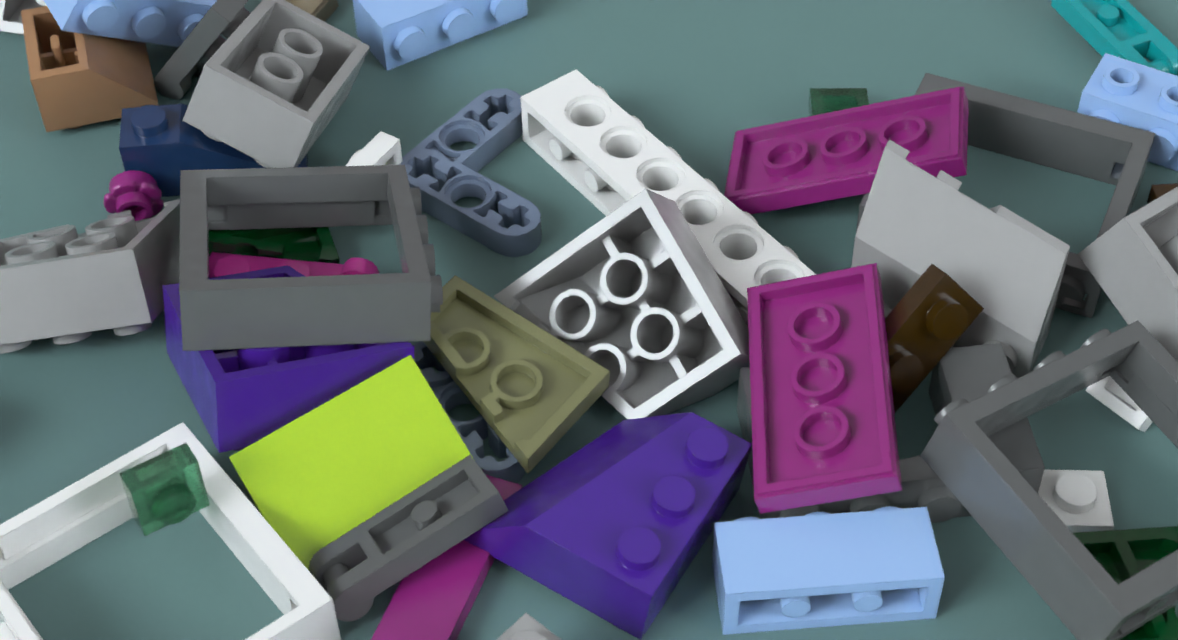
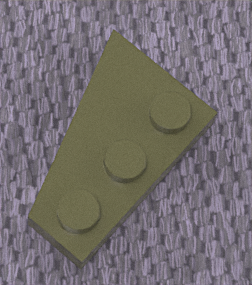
[423,275,610,474]

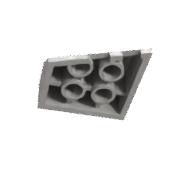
[851,139,1070,378]
[494,189,750,419]
[0,199,180,354]

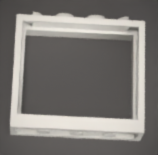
[0,422,341,640]

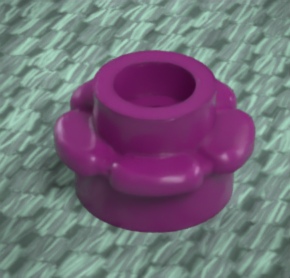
[103,170,163,221]

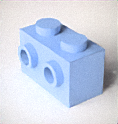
[1077,53,1178,171]

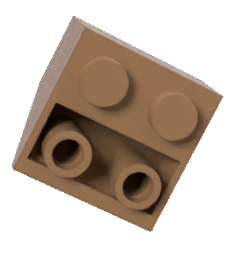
[21,6,159,133]

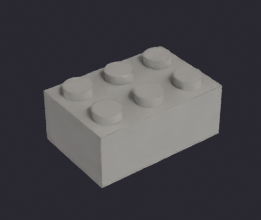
[183,0,370,168]

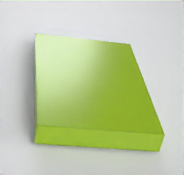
[229,355,473,570]

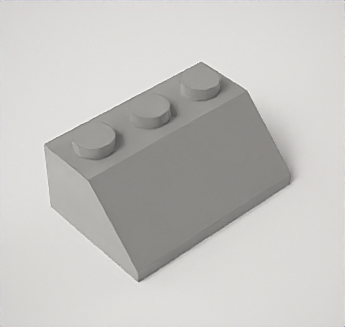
[1078,187,1178,361]

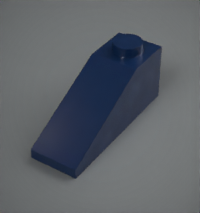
[119,104,308,197]

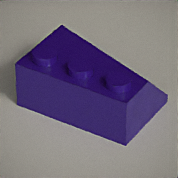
[163,265,415,453]
[464,412,752,640]

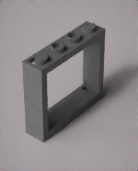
[856,73,1155,319]
[179,165,443,351]
[920,320,1178,640]

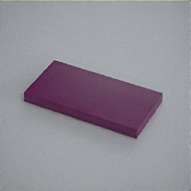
[724,86,969,214]
[747,263,902,514]

